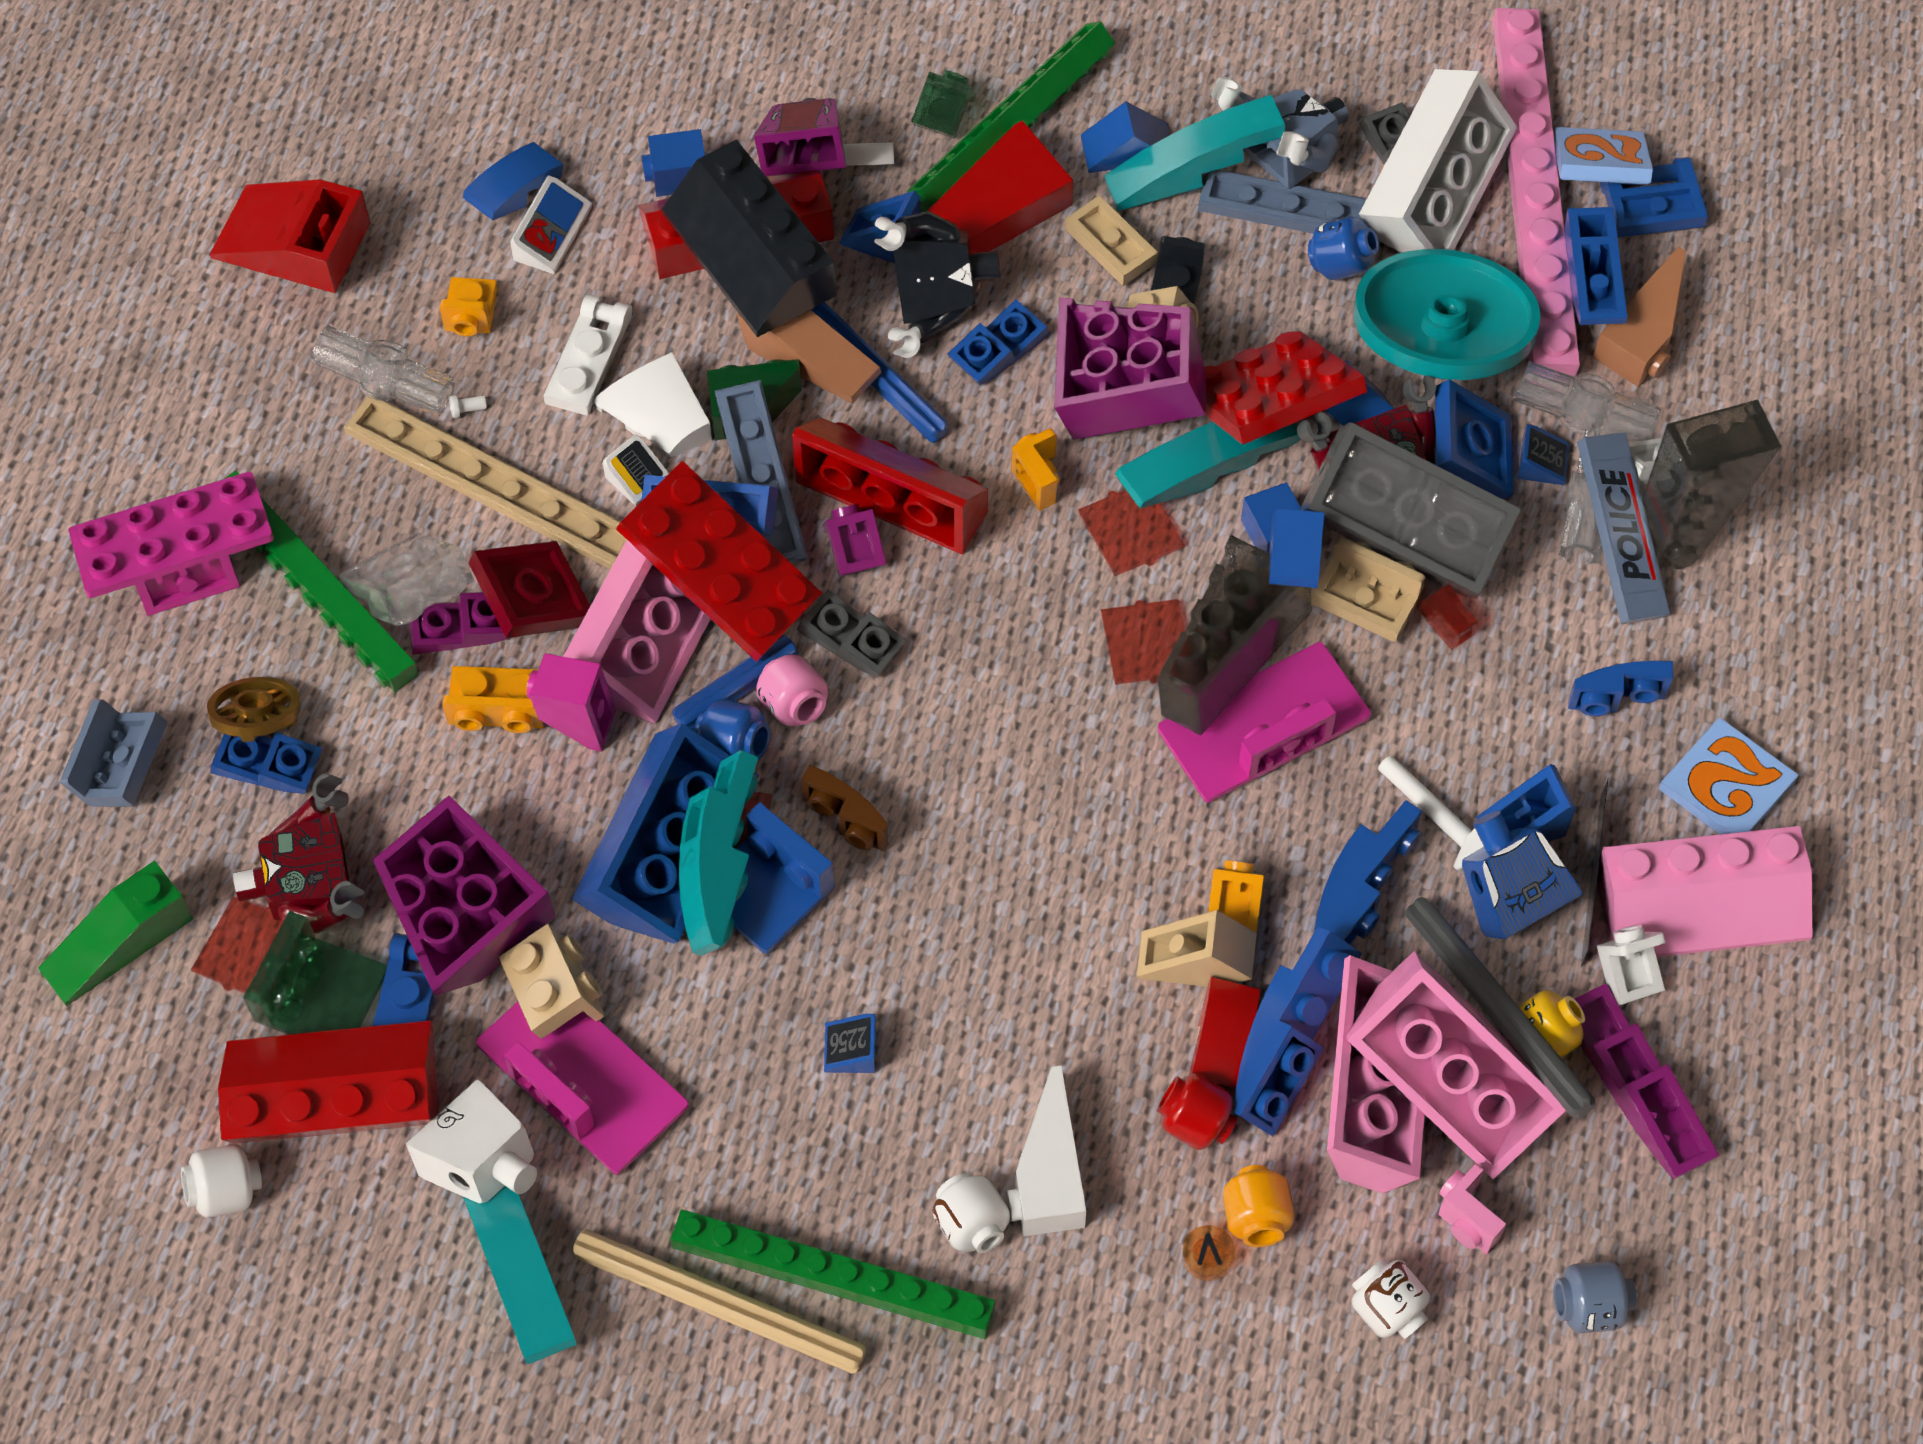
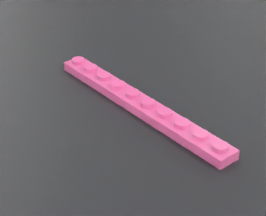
[1493,8,1580,376]

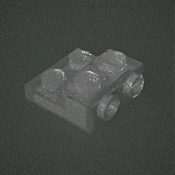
[339,532,474,625]

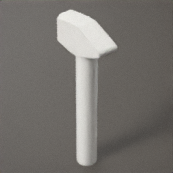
[1378,756,1484,873]

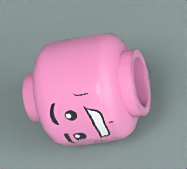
[756,654,828,726]

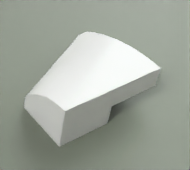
[593,353,712,458]

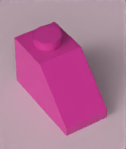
[527,653,616,752]

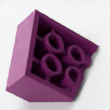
[1054,297,1206,440]
[373,795,556,996]

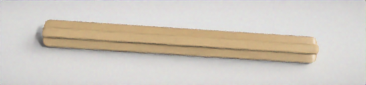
[573,1229,866,1373]

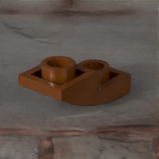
[801,764,889,852]

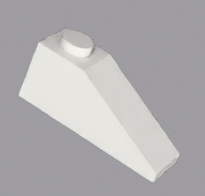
[1007,1066,1086,1237]

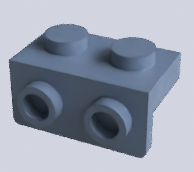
[60,699,168,807]

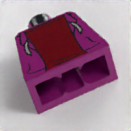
[754,98,846,177]

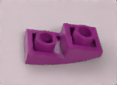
[408,592,509,655]

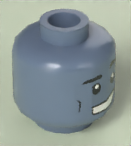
[1553,1261,1637,1333]

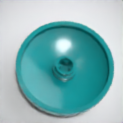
[1353,249,1541,380]

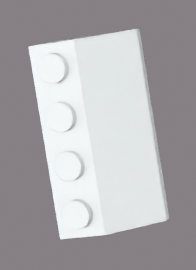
[1359,69,1517,253]

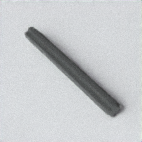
[1406,897,1596,1119]

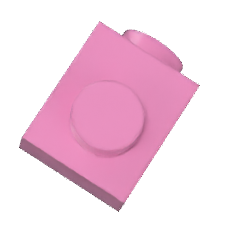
[1438,1163,1506,1255]

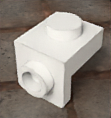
[1597,925,1666,1005]

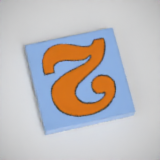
[1554,127,1653,184]
[1658,717,1799,835]

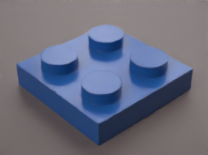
[1435,379,1513,499]

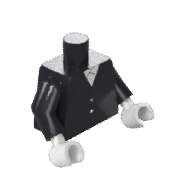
[874,211,1001,358]

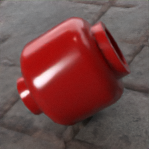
[1157,1073,1237,1150]

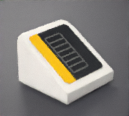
[603,434,669,506]

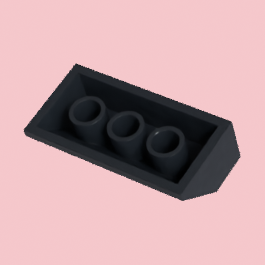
[662,139,836,338]

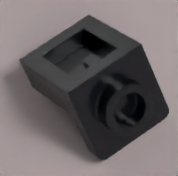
[1150,236,1206,305]

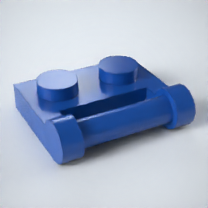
[1599,157,1708,237]

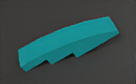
[1104,95,1286,211]
[1115,422,1300,509]
[463,1186,577,1365]

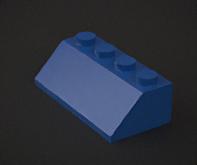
[572,723,759,944]

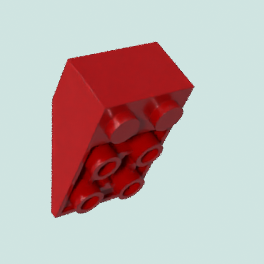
[209,179,371,293]

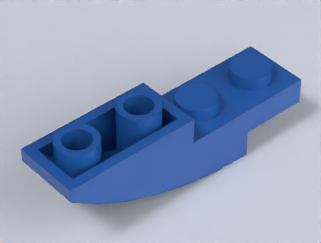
[1313,800,1422,945]
[1234,926,1362,1137]

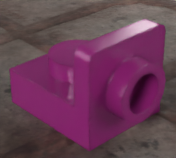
[823,504,886,577]

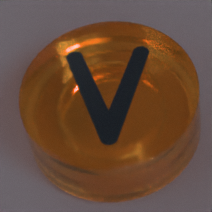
[1182,1225,1235,1281]

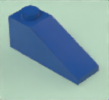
[1564,207,1628,325]

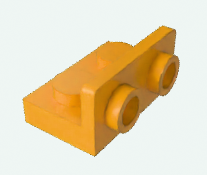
[442,666,545,733]

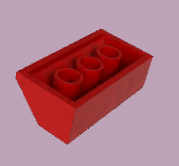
[638,171,834,280]
[792,417,988,555]
[218,1020,439,1144]

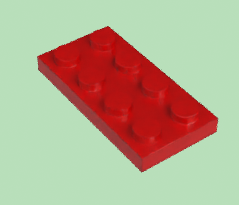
[616,460,822,662]

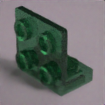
[243,911,387,1035]

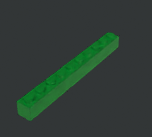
[906,21,1115,212]
[224,470,419,692]
[670,1209,995,1339]

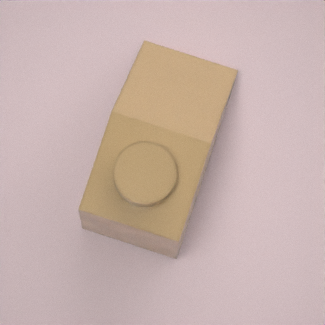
[1136,910,1257,987]

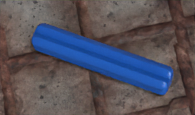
[672,635,799,730]

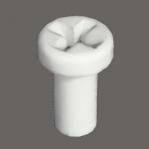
[449,395,486,418]

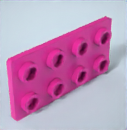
[68,472,274,616]
[1157,642,1371,803]
[476,1001,689,1175]

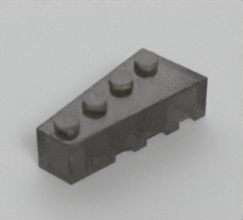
[1642,399,1782,570]
[1158,535,1312,736]

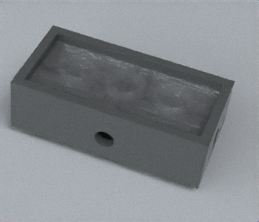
[1300,422,1521,598]

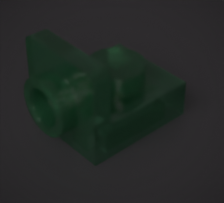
[911,70,976,139]

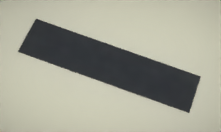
[1581,778,1609,966]

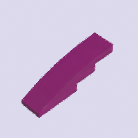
[1575,983,1720,1180]

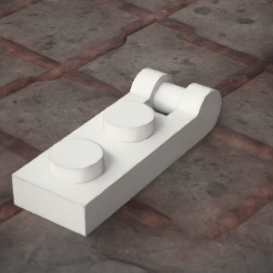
[543,294,632,416]

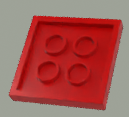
[1204,331,1367,445]

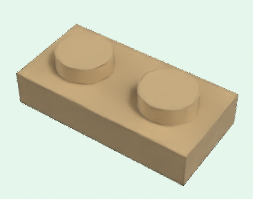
[1065,195,1158,286]

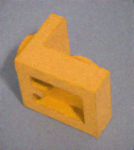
[440,277,498,336]
[1011,428,1060,511]
[1208,860,1264,932]

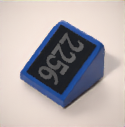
[1518,424,1569,485]
[824,1014,876,1073]

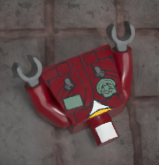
[1297,375,1436,471]
[233,774,365,934]

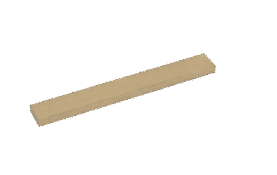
[343,393,627,569]

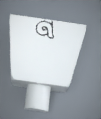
[406,1080,537,1204]

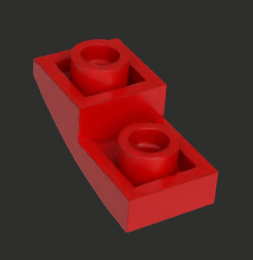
[1189,977,1260,1088]

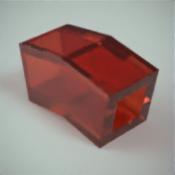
[1416,584,1479,650]

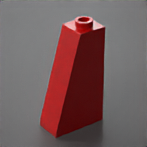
[928,120,1073,253]

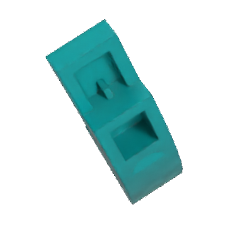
[679,750,758,956]

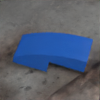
[463,142,563,220]
[947,299,1050,385]
[1568,661,1673,717]
[210,732,322,794]

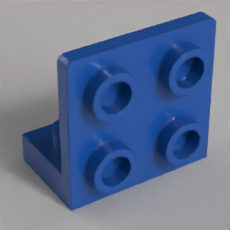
[731,802,835,954]

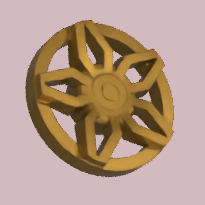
[207,677,301,742]

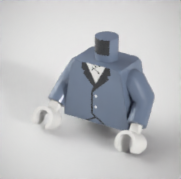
[1211,77,1348,189]

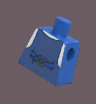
[1462,811,1583,939]

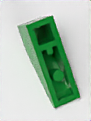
[38,860,193,1006]

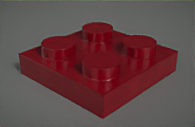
[468,541,590,638]

